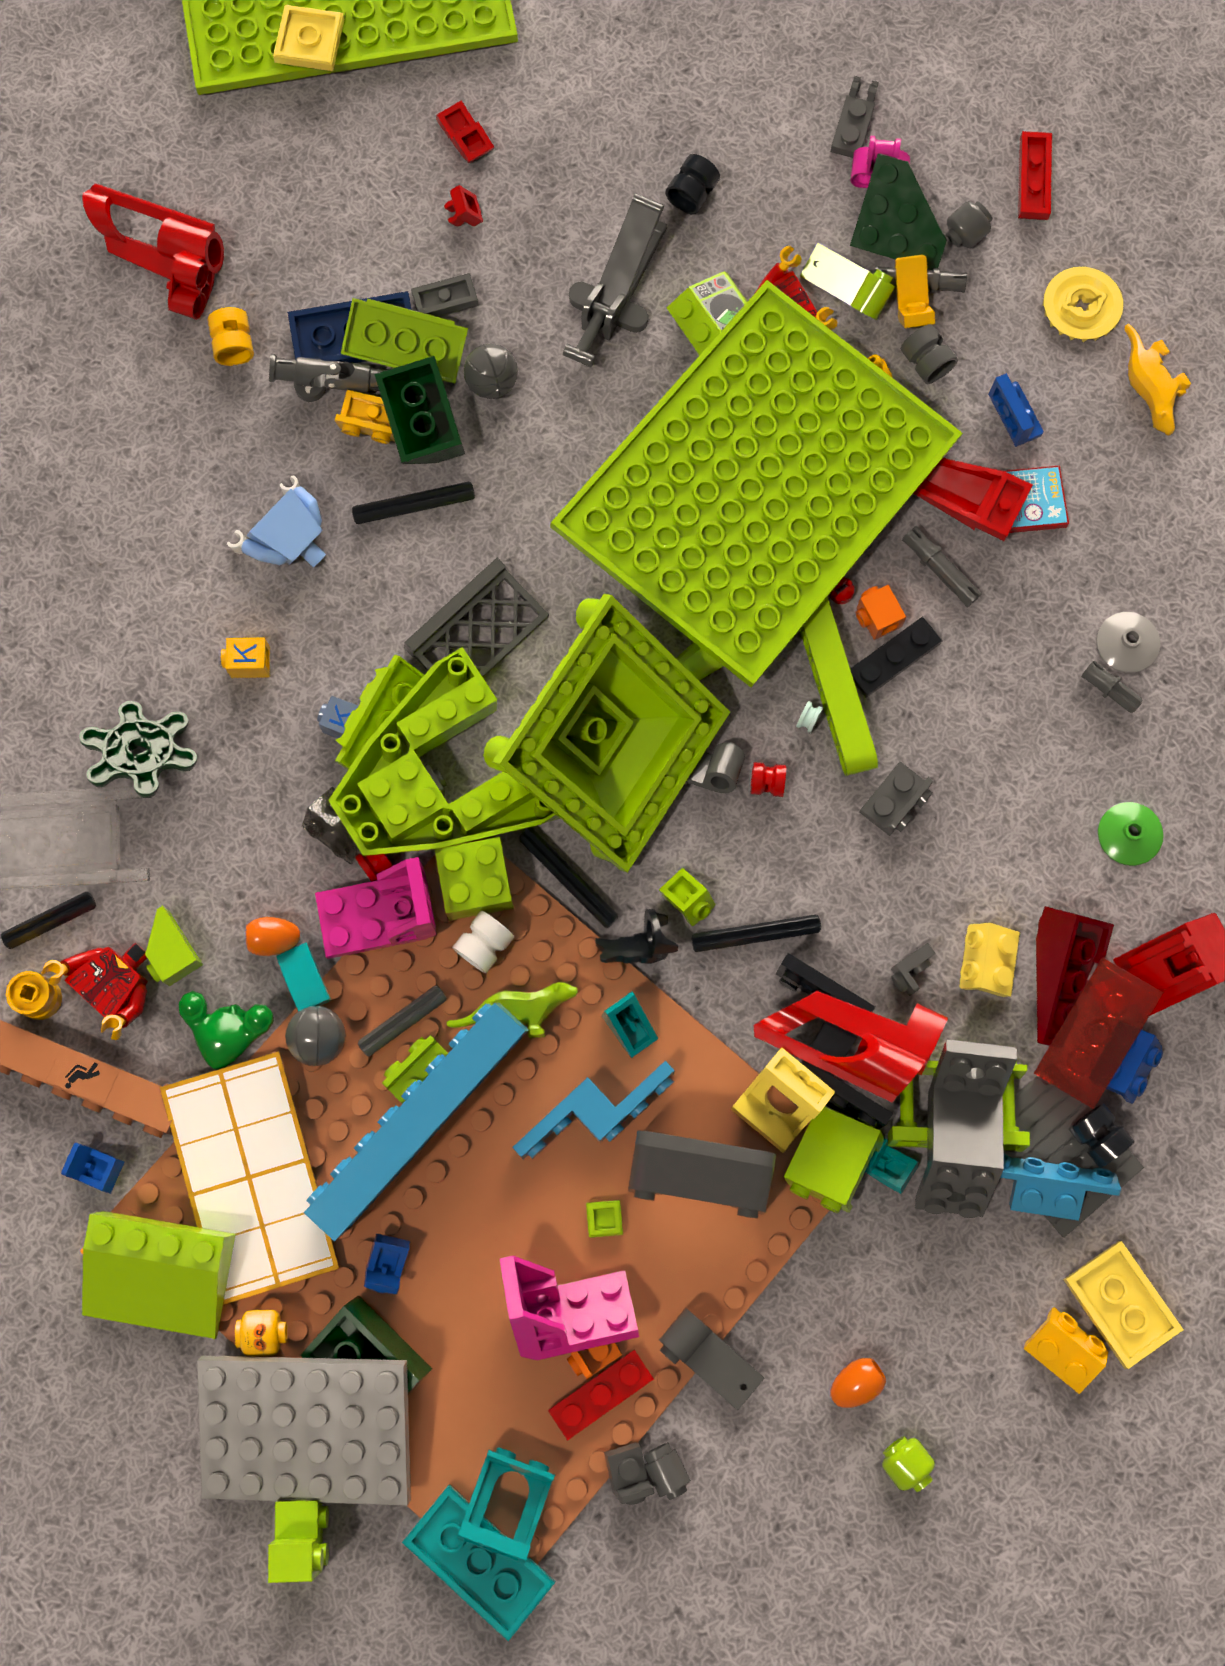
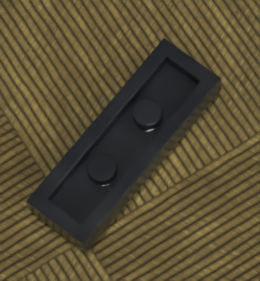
[850,616,942,698]

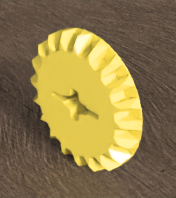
[1042,267,1123,342]

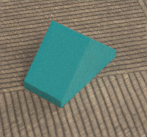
[602,992,658,1058]

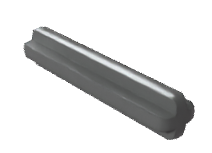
[358,985,446,1056]

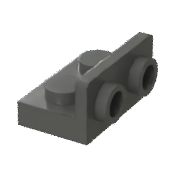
[859,762,933,836]

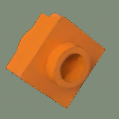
[566,1343,622,1379]

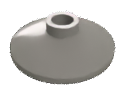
[1096,612,1160,673]

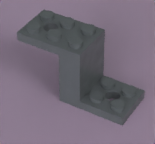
[915,1039,1017,1218]

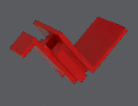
[1090,912,1225,1019]

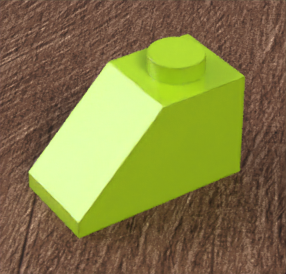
[145,905,203,987]

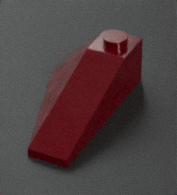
[1036,906,1114,1048]

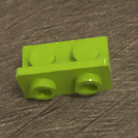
[382,1035,448,1104]

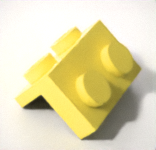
[959,923,1020,997]

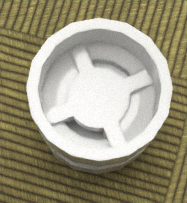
[452,911,515,974]

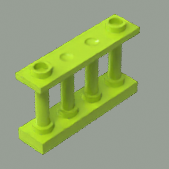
[888,1061,1030,1152]

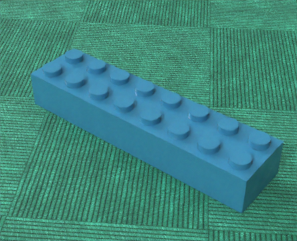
[304,1003,529,1242]

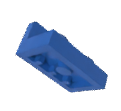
[988,373,1044,447]

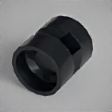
[665,154,720,215]
[1069,1103,1135,1168]

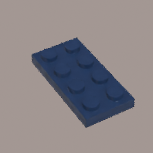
[287,291,412,363]

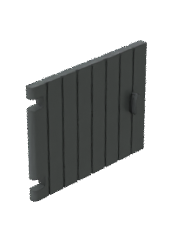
[1004,1063,1144,1238]

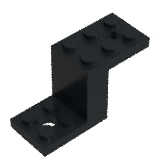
[776,953,893,1130]

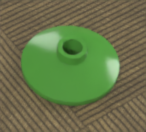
[1098,802,1163,866]

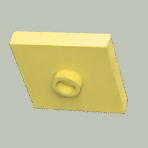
[273,5,345,71]

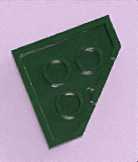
[850,153,947,270]

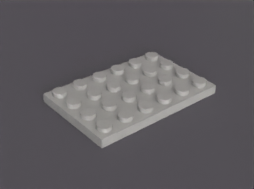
[197,1355,411,1506]

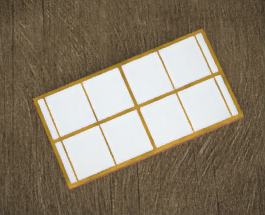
[160,1051,340,1306]

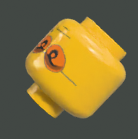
[235,1310,288,1357]

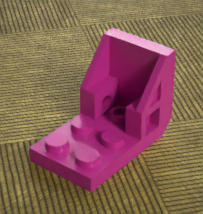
[315,857,437,959]
[500,1256,640,1361]

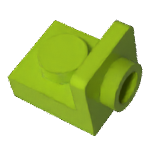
[659,868,716,926]

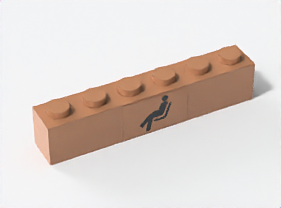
[0,1020,172,1138]

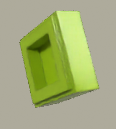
[586,1200,623,1238]

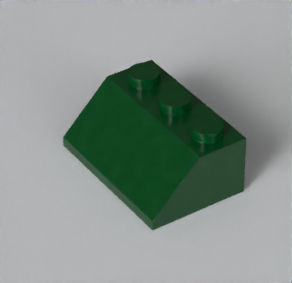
[374,356,465,464]
[300,1295,432,1395]

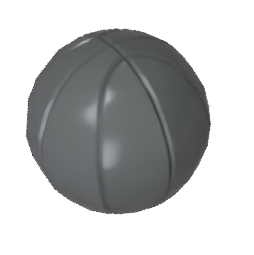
[464,343,518,399]
[285,1006,346,1066]

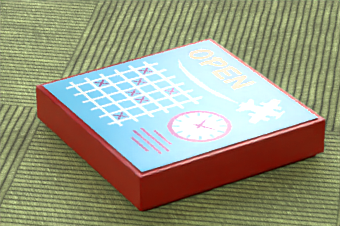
[1005,466,1069,533]

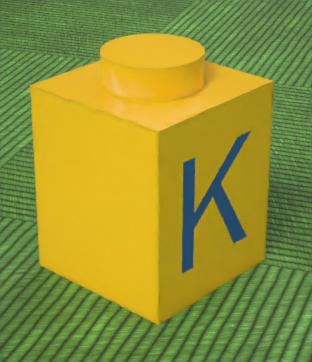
[221,637,270,678]

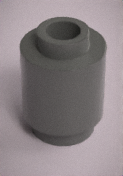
[643,1442,691,1500]

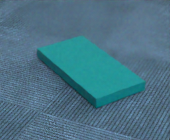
[402,1485,556,1641]

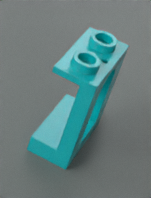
[457,1448,555,1564]

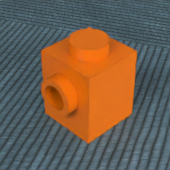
[855,585,906,640]

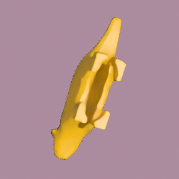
[1124,324,1191,436]

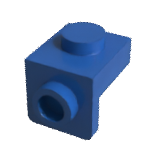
[61,1143,125,1194]
[364,1233,410,1294]

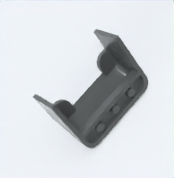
[628,1130,776,1219]

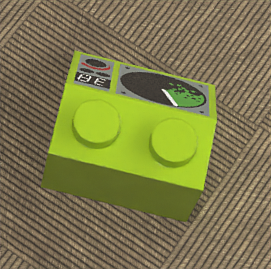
[666,271,747,355]

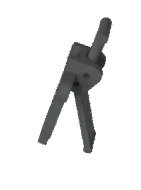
[563,193,667,367]

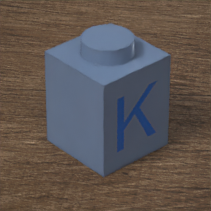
[317,696,358,738]

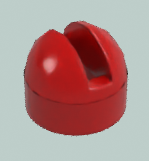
[829,578,855,604]

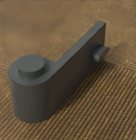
[686,742,745,794]
[659,1308,764,1410]

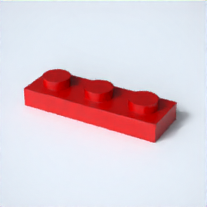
[1018,131,1052,220]
[548,1349,654,1441]

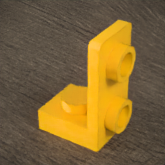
[895,255,935,328]

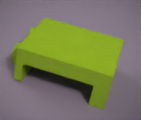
[784,1107,884,1213]

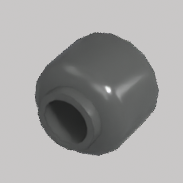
[946,201,993,248]

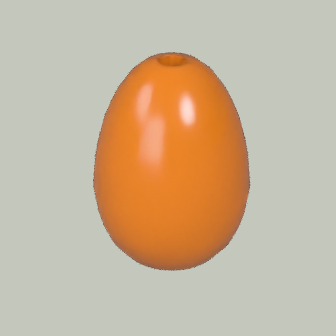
[246,917,300,956]
[830,1358,886,1408]

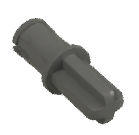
[1081,661,1143,713]

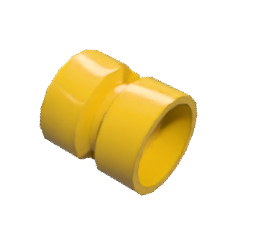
[207,307,254,366]
[6,971,62,1020]

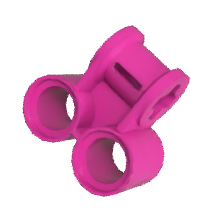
[850,136,910,188]

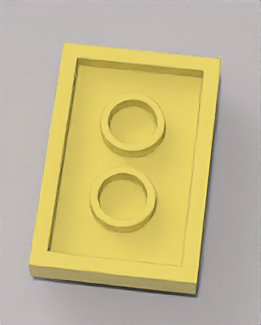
[1063,1241,1184,1369]

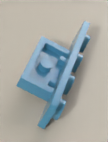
[1000,1154,1121,1221]

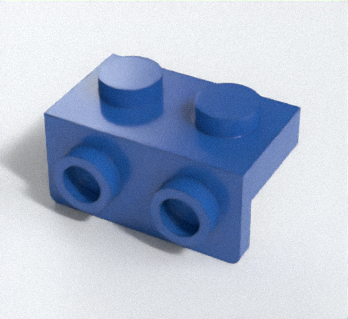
[1089,1021,1163,1104]

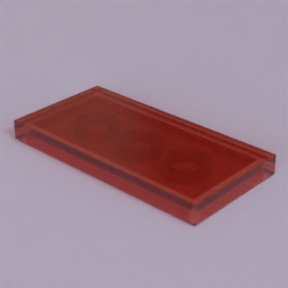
[1034,958,1164,1109]

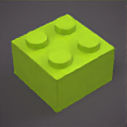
[434,837,514,921]

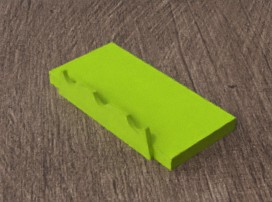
[341,298,468,384]
[335,655,424,770]

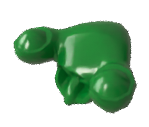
[179,991,274,1070]

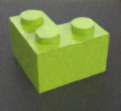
[268,1500,329,1583]

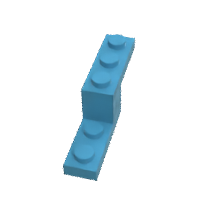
[512,1061,675,1160]

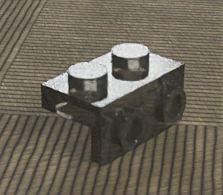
[302,787,360,864]

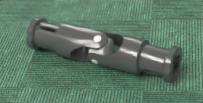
[269,354,393,393]

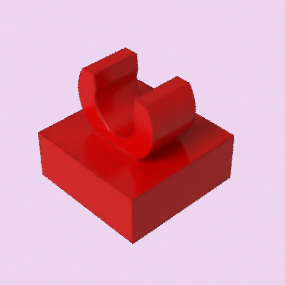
[444,185,483,227]

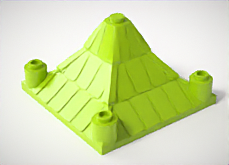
[483,594,730,873]

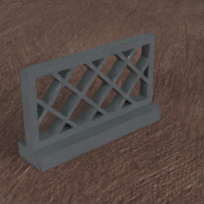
[404,557,549,677]

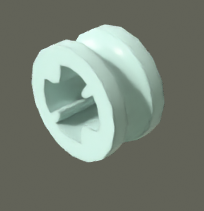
[796,701,823,734]

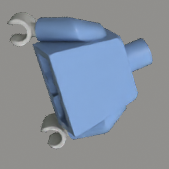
[227,476,326,568]

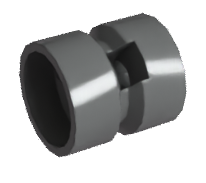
[900,324,958,384]

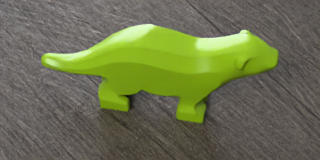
[446,982,578,1038]

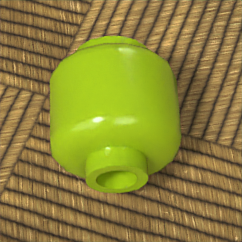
[882,1436,935,1492]

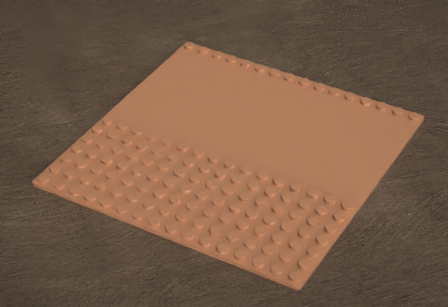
[111,838,829,1564]

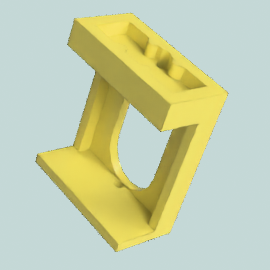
[731,1047,835,1153]

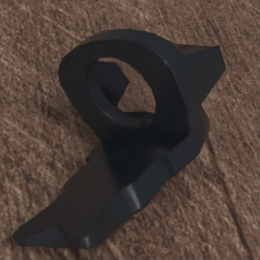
[595,909,678,964]

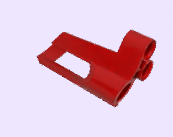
[82,183,224,320]
[753,991,948,1102]

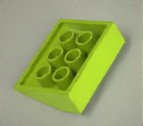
[82,1211,236,1339]

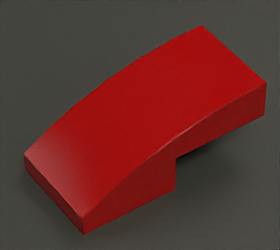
[436,100,494,163]

